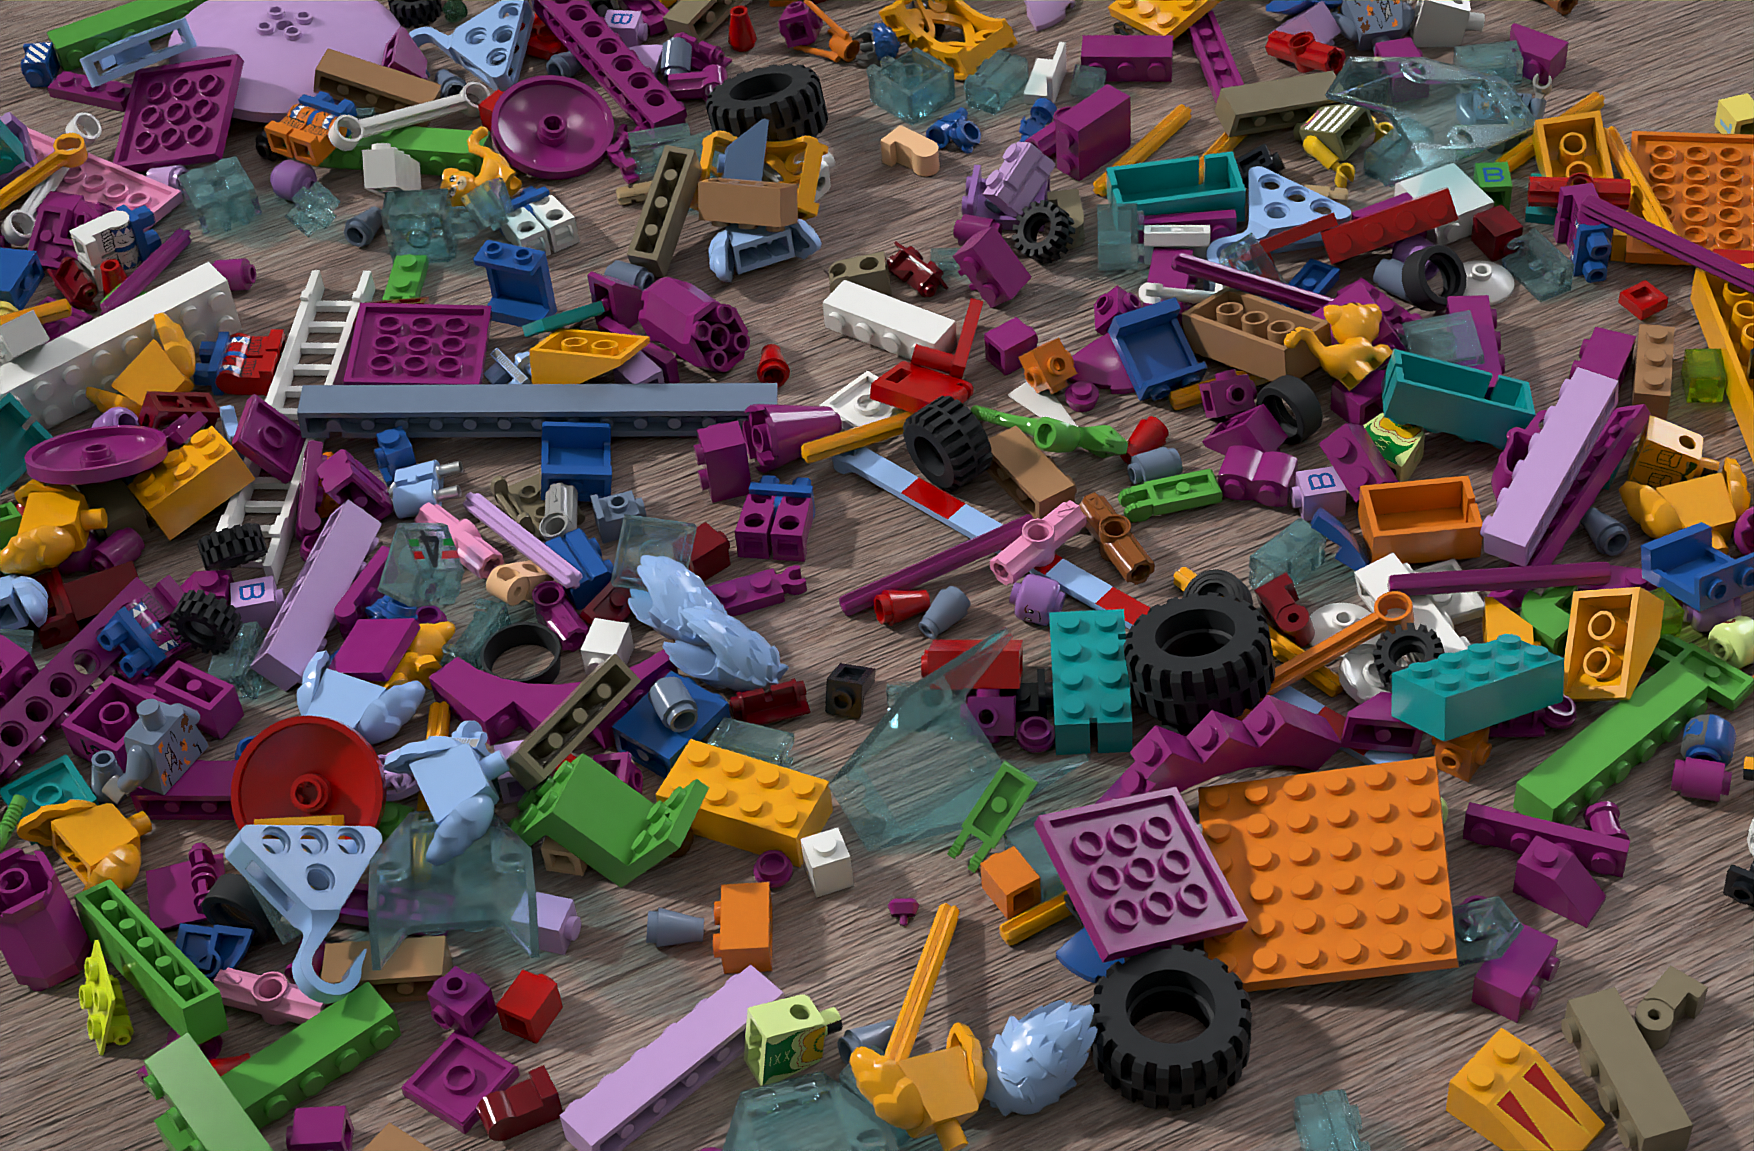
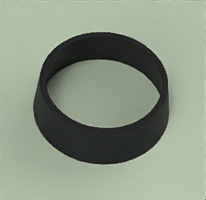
[480,622,561,684]

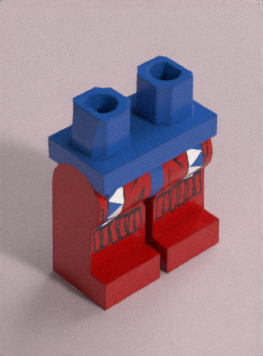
[193,329,287,396]

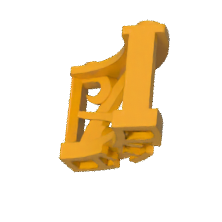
[878,0,1018,80]
[690,131,829,220]

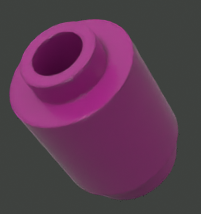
[953,214,1003,246]
[211,258,256,291]
[91,527,145,572]
[1671,757,1732,802]

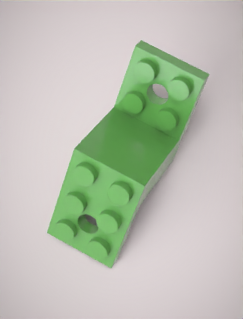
[497,753,709,888]

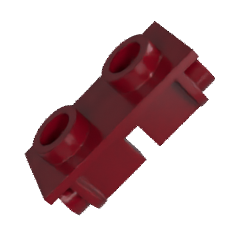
[887,241,948,297]
[47,257,98,311]
[729,678,811,731]

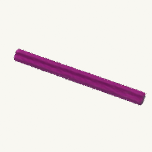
[1580,194,1754,294]
[100,228,192,315]
[1171,252,1334,312]
[839,514,1034,616]
[1387,562,1612,596]

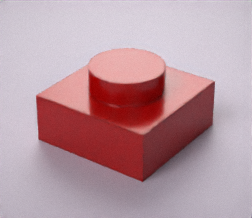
[1618,280,1669,320]

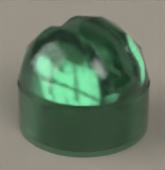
[442,0,468,23]

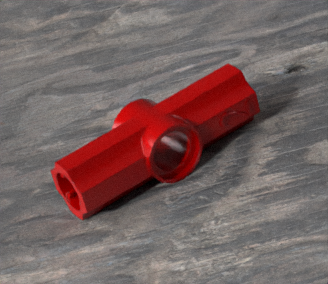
[1265,30,1346,75]
[1527,172,1631,209]

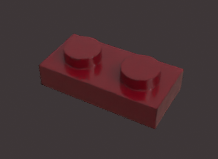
[579,565,648,626]

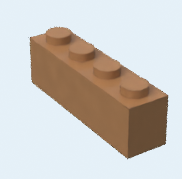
[313,48,442,128]

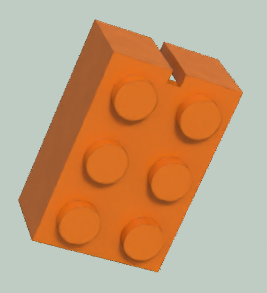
[1358,475,1483,564]

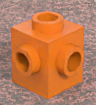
[1018,337,1077,394]
[1431,726,1492,782]

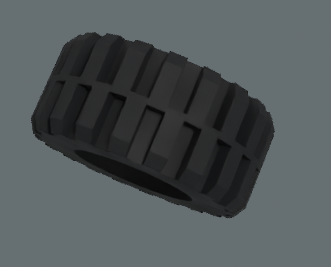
[706,64,829,142]
[1124,593,1275,727]
[1090,945,1252,1111]

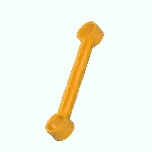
[0,133,88,211]

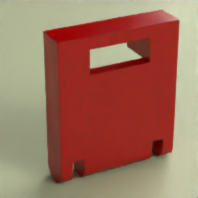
[869,361,974,413]

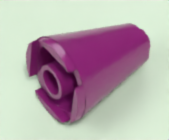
[742,404,842,473]

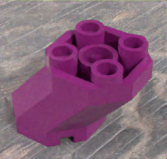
[638,277,750,373]
[0,848,92,991]

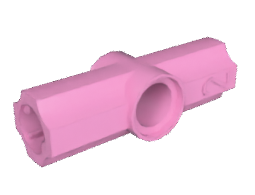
[990,500,1087,586]
[414,502,504,579]
[214,968,334,1025]

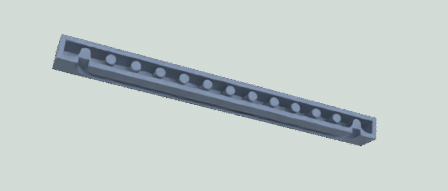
[297,383,778,438]

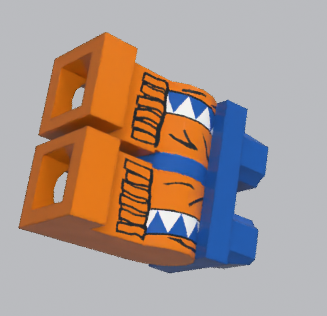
[264,91,357,167]

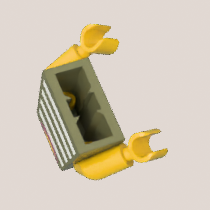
[1293,102,1394,188]

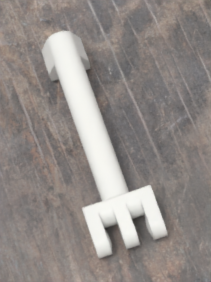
[1138,282,1238,304]

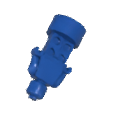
[1019,98,1057,142]
[926,107,968,148]

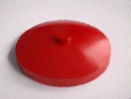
[230,716,387,840]

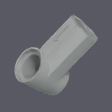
[539,483,578,541]

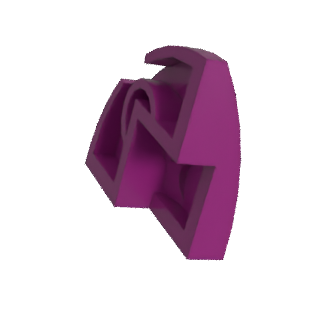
[1067,333,1135,394]

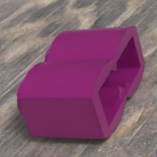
[1218,446,1298,507]

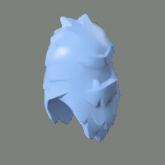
[628,555,728,646]
[662,606,789,693]
[983,1000,1097,1116]

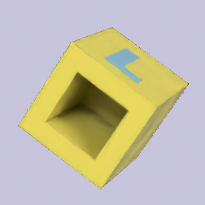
[1714,93,1754,135]

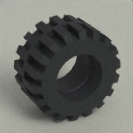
[903,396,993,492]

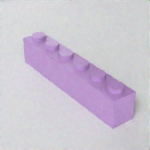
[1480,367,1619,567]
[250,499,382,692]
[559,965,785,1151]

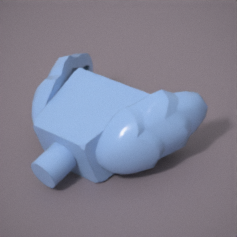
[708,218,822,282]
[0,574,48,635]
[296,650,426,744]
[384,736,511,866]

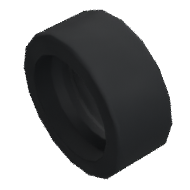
[1401,244,1467,312]
[1256,375,1323,445]
[201,873,283,946]

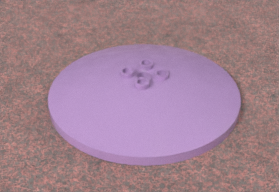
[168,0,400,123]

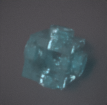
[284,181,340,237]

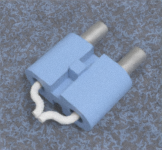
[388,460,463,519]

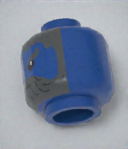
[1680,714,1736,767]

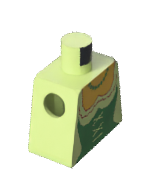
[1363,413,1425,482]
[744,994,842,1089]

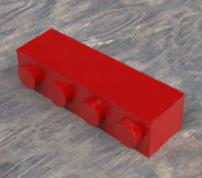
[1320,187,1459,264]

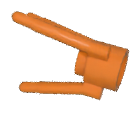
[793,0,860,63]

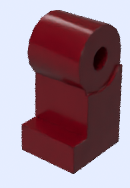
[1254,572,1315,648]
[477,1065,563,1141]

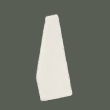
[1008,381,1078,427]

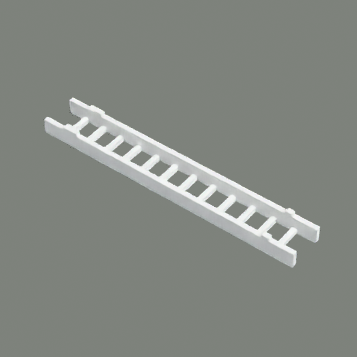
[216,270,376,584]

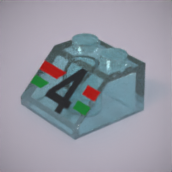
[377,523,464,607]

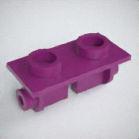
[673,32,732,72]

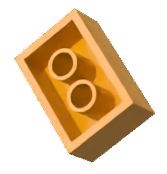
[127,426,255,541]

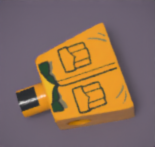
[1627,415,1720,491]

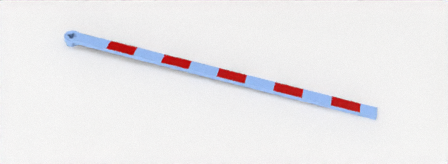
[831,447,1414,765]

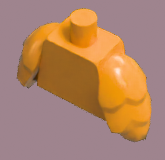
[85,312,196,418]
[1619,457,1751,555]
[0,479,108,576]
[17,799,152,892]
[849,1022,988,1151]

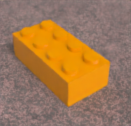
[656,739,833,868]

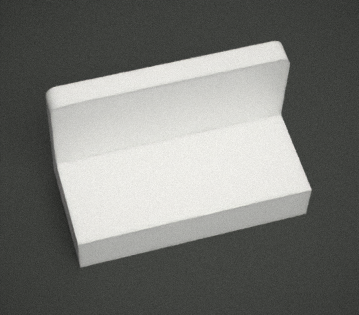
[1023,42,1067,105]
[1144,225,1210,265]

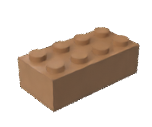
[1182,286,1332,381]

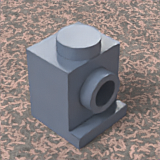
[590,490,647,544]

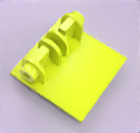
[79,940,134,1055]

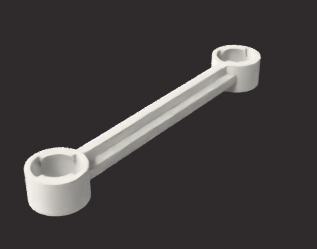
[328,82,490,151]
[0,112,102,246]

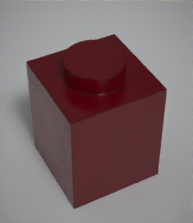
[1471,205,1523,262]
[672,522,731,582]

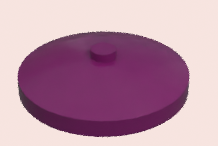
[491,75,614,180]
[25,425,168,485]

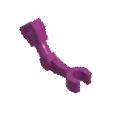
[607,124,643,184]

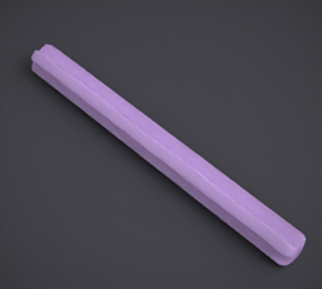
[463,492,583,589]

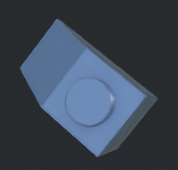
[717,119,769,181]

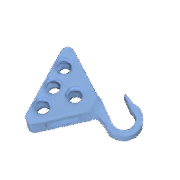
[409,0,535,92]
[79,18,198,88]
[1206,166,1351,275]
[225,825,382,1004]

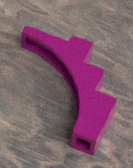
[429,649,678,750]
[1095,695,1343,804]

